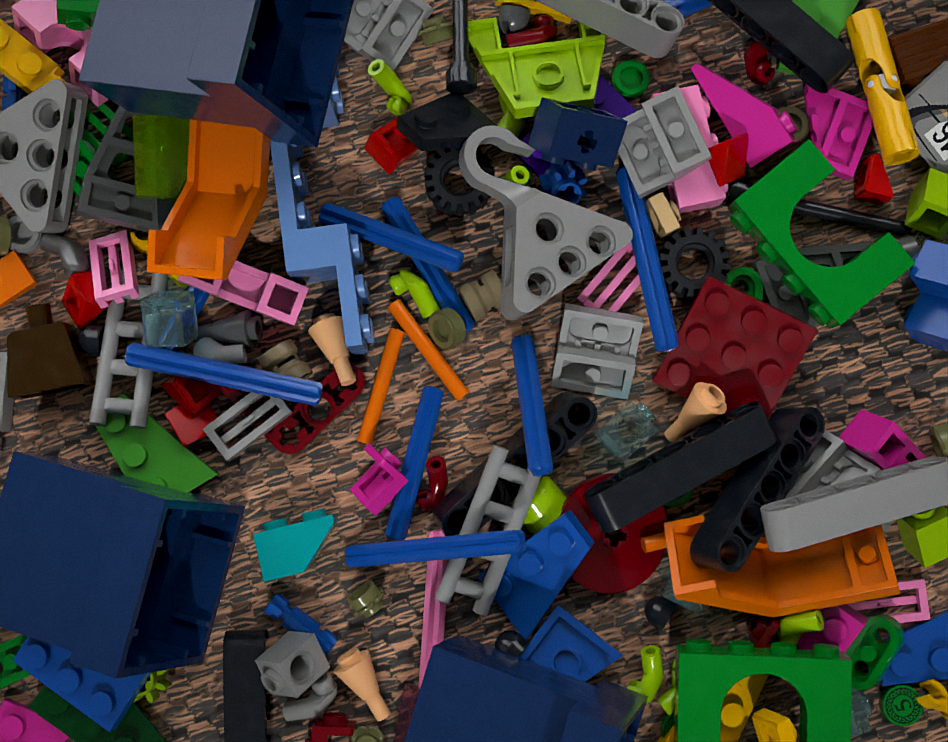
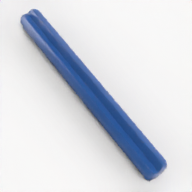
[616,166,679,352]
[125,342,323,406]
[344,530,526,567]

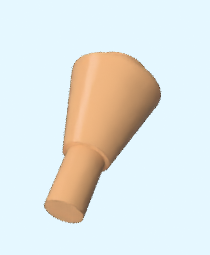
[308,313,356,386]
[664,382,727,442]
[334,648,391,721]

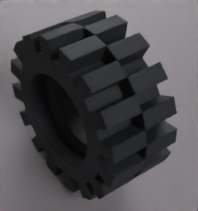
[424,147,495,217]
[658,227,731,301]

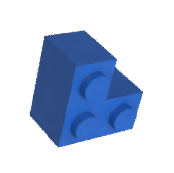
[903,239,948,352]

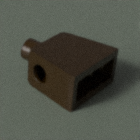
[7,303,95,400]

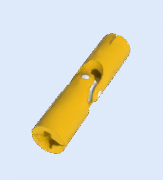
[845,8,921,165]

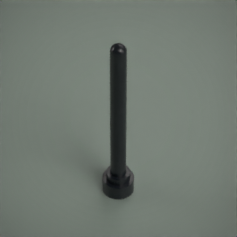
[446,0,477,95]
[722,178,908,236]

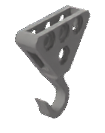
[0,79,88,234]
[459,125,633,320]

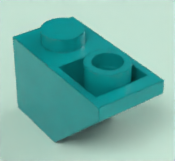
[253,508,338,582]

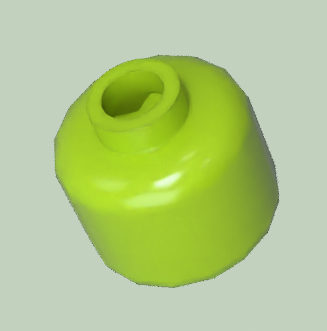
[510,475,567,534]

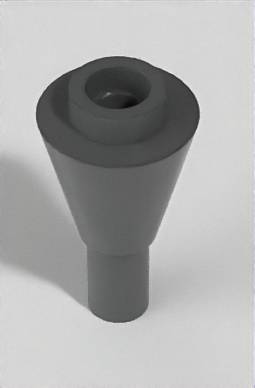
[188,309,263,348]

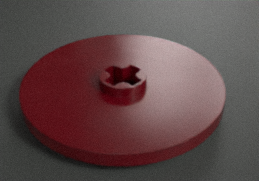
[560,473,668,594]

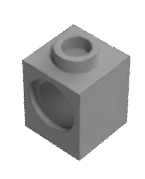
[255,631,330,698]

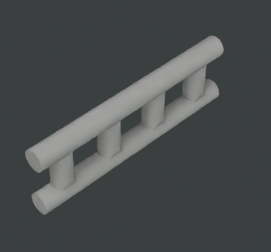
[89,270,168,429]
[435,445,541,616]

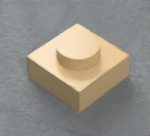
[646,192,681,240]

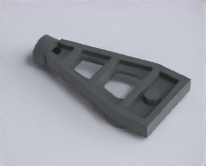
[76,106,159,232]
[752,235,920,325]

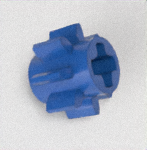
[538,160,588,205]

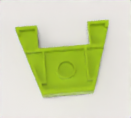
[468,17,607,119]

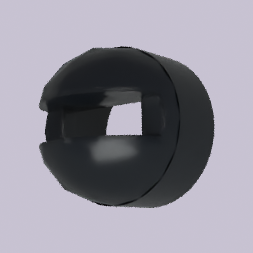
[77,324,105,356]
[644,596,678,631]
[495,630,529,657]

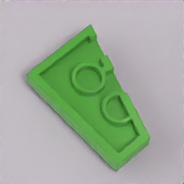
[89,394,220,493]

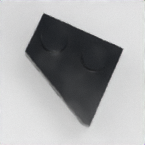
[396,93,498,151]

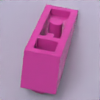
[690,63,799,168]
[838,409,927,470]

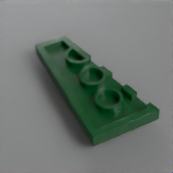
[28,685,167,742]

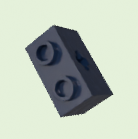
[528,97,628,171]

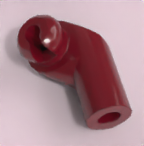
[506,15,557,48]
[744,40,775,85]
[417,456,449,511]

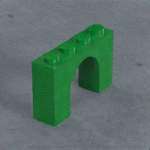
[727,139,915,329]
[674,639,852,742]

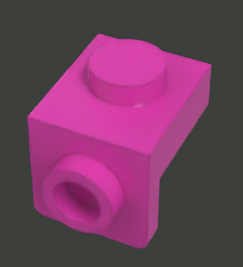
[350,443,409,516]

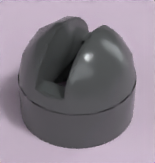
[498,5,530,35]

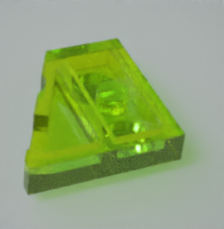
[133,115,190,199]

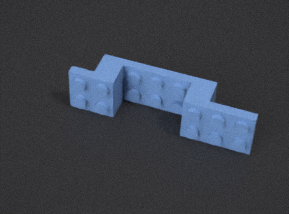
[270,63,375,355]

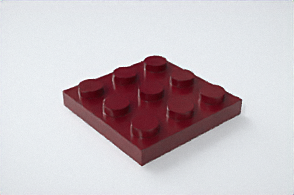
[652,274,818,418]

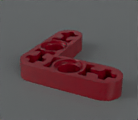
[218,363,366,454]

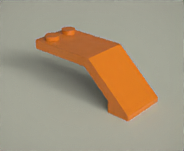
[147,119,270,280]
[664,515,900,618]

